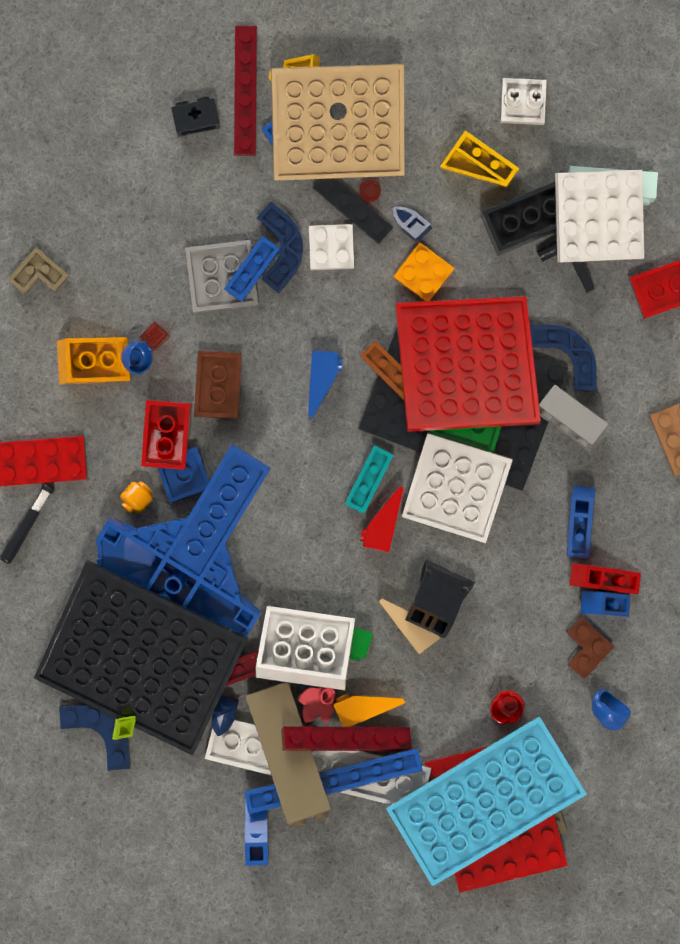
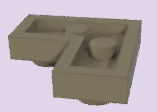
[7,247,70,295]

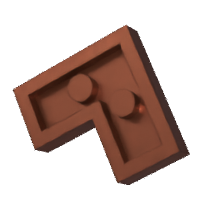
[566,617,614,679]

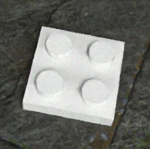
[309,224,354,270]

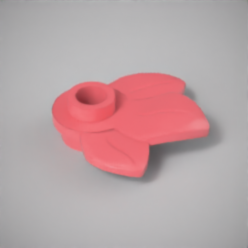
[298,686,336,723]

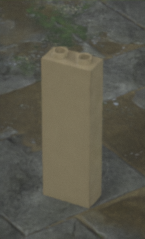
[246,682,332,828]

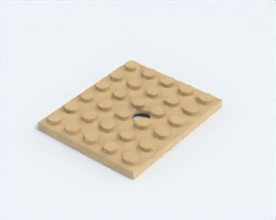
[271,64,405,180]

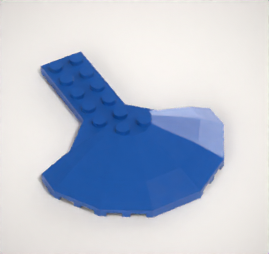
[96,444,271,636]

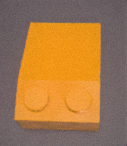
[57,337,130,385]

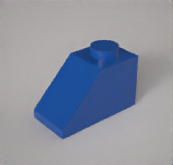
[581,591,630,617]

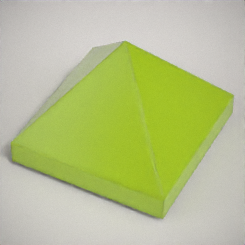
[112,716,136,740]

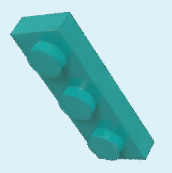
[345,445,394,514]

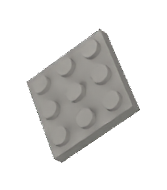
[185,240,259,313]

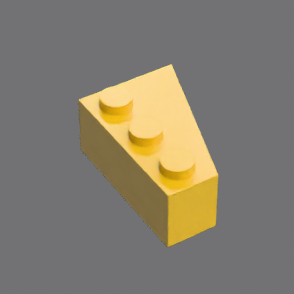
[440,130,519,188]

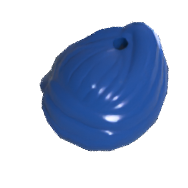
[592,689,631,731]

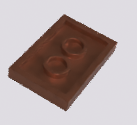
[194,351,242,419]

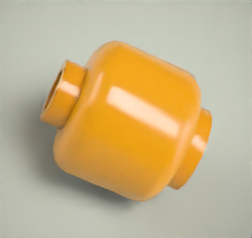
[120,481,153,514]

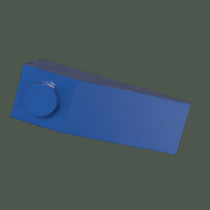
[308,351,343,419]
[567,486,596,559]

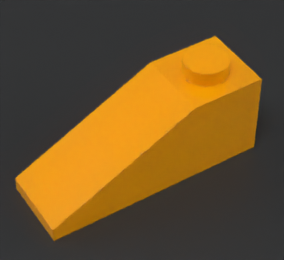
[333,693,405,727]

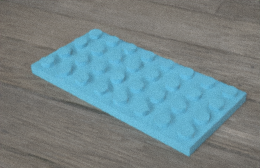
[386,716,587,886]

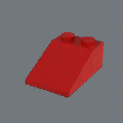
[141,400,193,470]

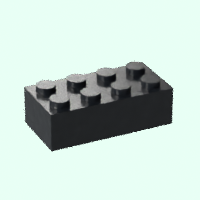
[481,182,557,256]

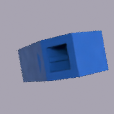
[245,799,269,866]

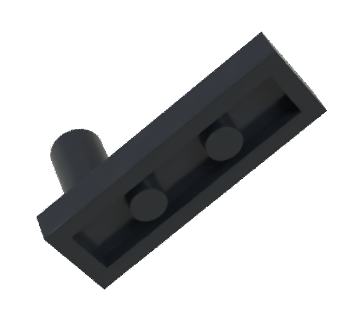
[537,241,595,294]

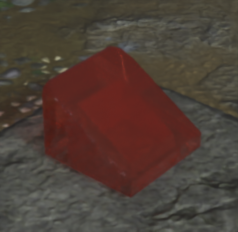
[140,321,171,352]

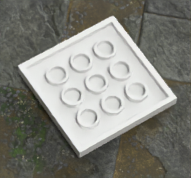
[555,170,644,262]
[402,433,513,543]

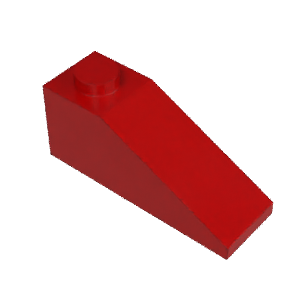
[360,487,404,553]
[569,564,641,595]

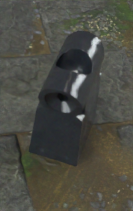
[405,560,476,638]

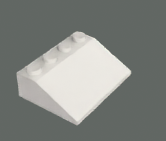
[256,606,355,690]

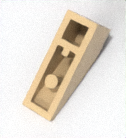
[379,599,440,654]

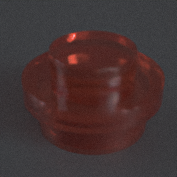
[359,180,381,202]

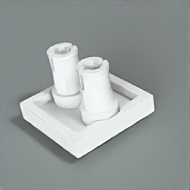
[500,78,546,125]

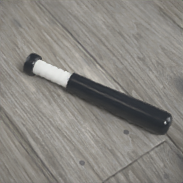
[0,484,54,564]

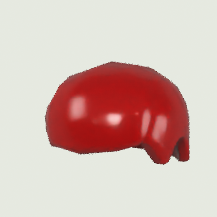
[490,690,525,725]

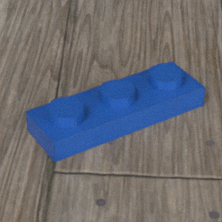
[224,236,281,303]

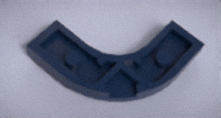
[257,202,303,294]
[530,325,597,391]
[59,705,131,770]

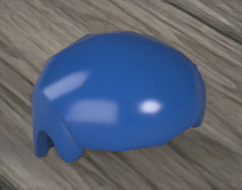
[121,341,153,375]

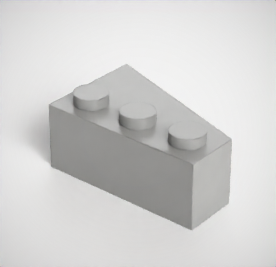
[539,385,608,454]

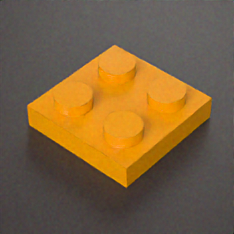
[393,242,455,301]

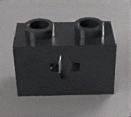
[171,97,220,137]

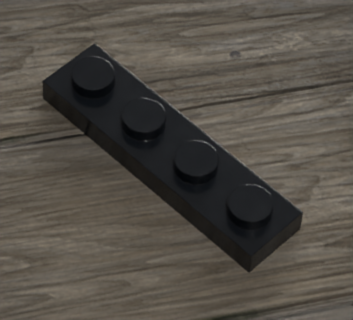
[313,178,393,245]

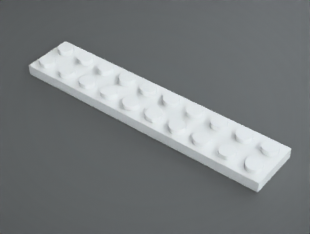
[205,719,431,805]

